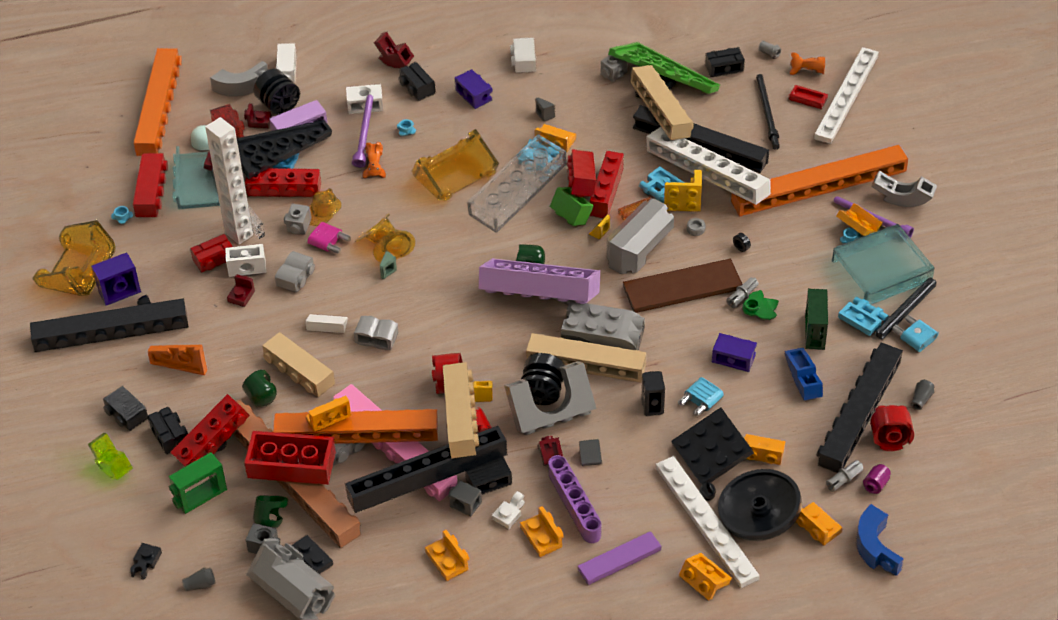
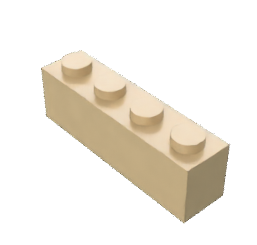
[262,332,335,397]

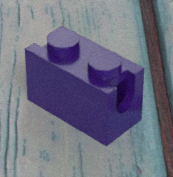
[455,69,493,109]
[712,333,757,372]

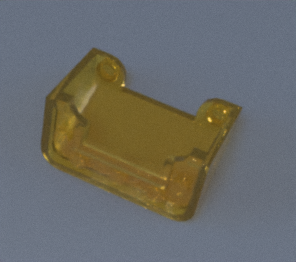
[411,129,499,201]
[32,220,116,296]

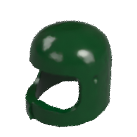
[516,244,545,264]
[242,370,277,407]
[253,495,289,528]

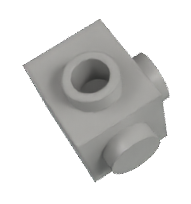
[601,55,627,82]
[284,204,312,235]

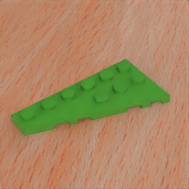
[608,42,720,94]

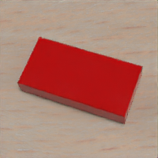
[789,85,828,110]

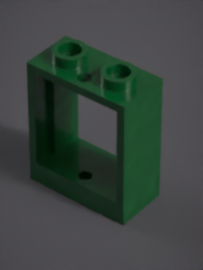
[805,288,828,350]

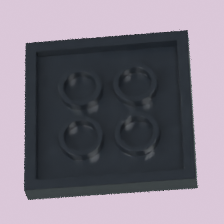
[671,407,754,485]

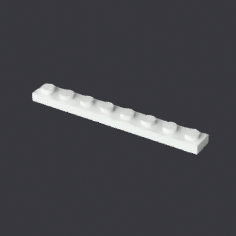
[814,47,879,144]
[656,456,759,588]

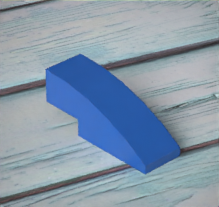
[785,347,823,401]

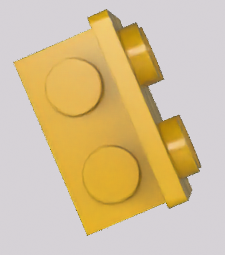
[664,170,702,212]

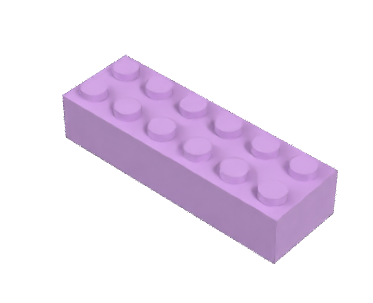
[479,258,600,304]

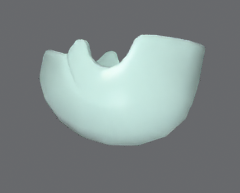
[191,125,209,151]

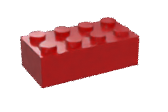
[244,431,336,485]

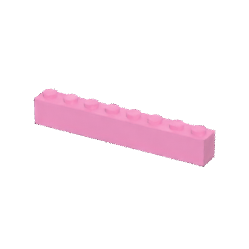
[333,384,457,502]

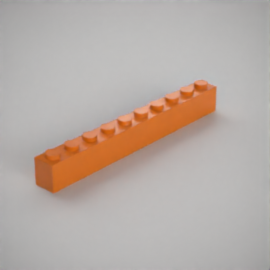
[731,145,908,216]

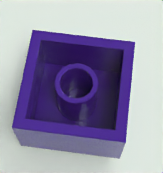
[91,252,141,306]

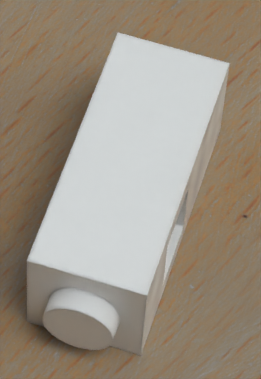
[276,43,297,84]

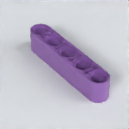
[548,455,601,543]

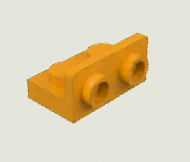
[535,124,576,152]
[836,203,882,238]
[306,395,351,432]
[744,434,786,465]
[796,502,842,546]
[520,506,564,557]
[425,530,469,581]
[679,553,732,600]

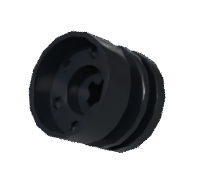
[253,68,300,115]
[521,353,565,405]

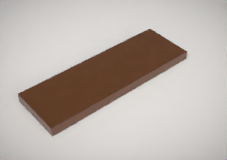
[623,258,743,313]

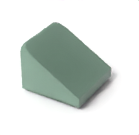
[380,251,397,279]

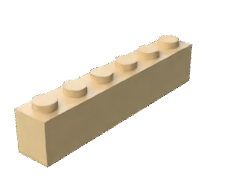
[630,65,693,140]
[526,333,646,382]
[443,362,479,458]

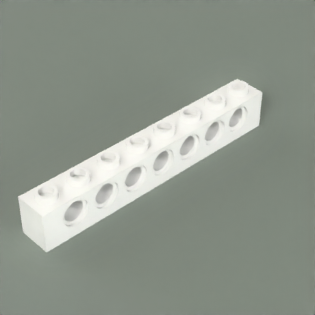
[205,117,253,245]
[646,127,771,204]

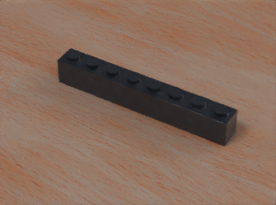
[30,298,189,352]
[816,342,903,473]
[345,426,507,513]

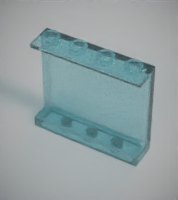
[173,146,243,210]
[832,224,935,305]

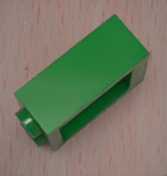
[169,452,227,514]

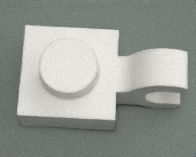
[492,491,525,529]

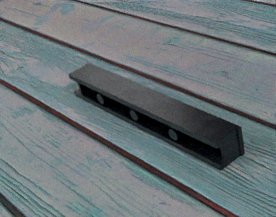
[633,105,770,173]

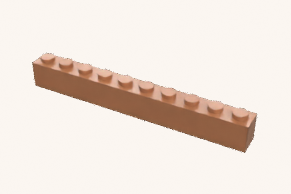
[233,400,361,548]

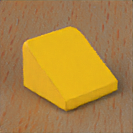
[589,215,610,240]
[473,381,493,402]

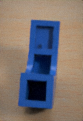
[856,504,904,576]

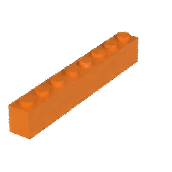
[134,48,182,156]
[273,409,438,444]

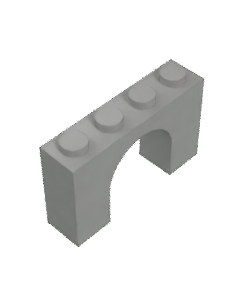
[504,361,596,435]

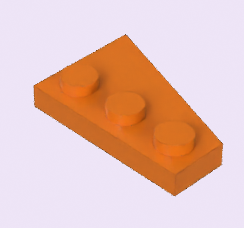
[147,344,207,376]

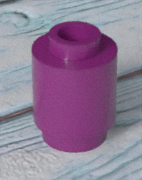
[863,464,891,494]

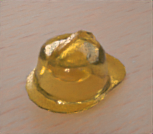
[309,188,342,226]
[355,213,396,245]
[373,229,415,262]

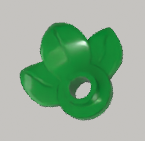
[742,290,779,320]

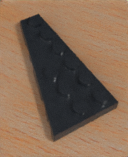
[237,120,332,179]

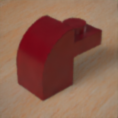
[374,32,414,69]

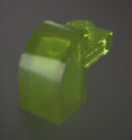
[88,433,133,480]

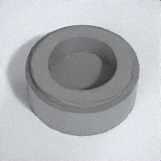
[687,218,705,236]

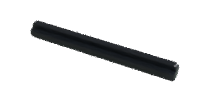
[875,277,937,339]

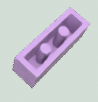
[269,100,328,131]

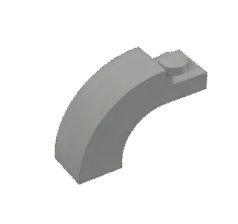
[210,61,268,96]
[871,171,937,207]

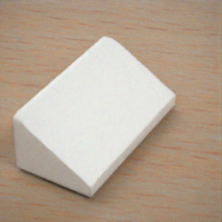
[305,314,348,333]

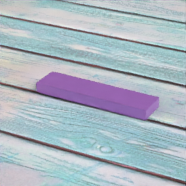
[578,531,661,585]

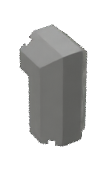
[607,198,674,274]
[246,538,335,620]

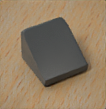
[535,97,555,121]
[579,439,602,466]

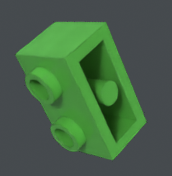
[549,187,594,226]

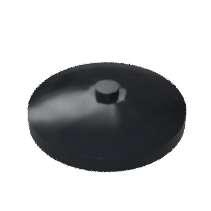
[718,469,802,541]

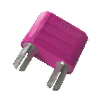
[308,222,351,254]

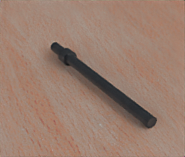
[756,74,780,150]

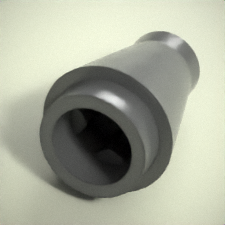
[911,379,935,410]
[182,567,216,591]

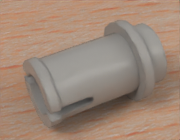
[758,41,781,58]

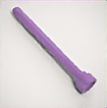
[352,95,373,168]
[834,196,914,241]

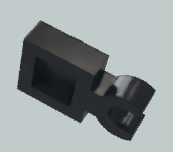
[130,543,162,580]

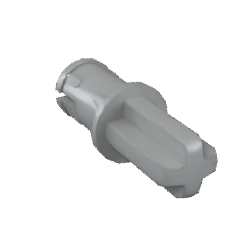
[726,277,759,308]
[826,460,863,492]

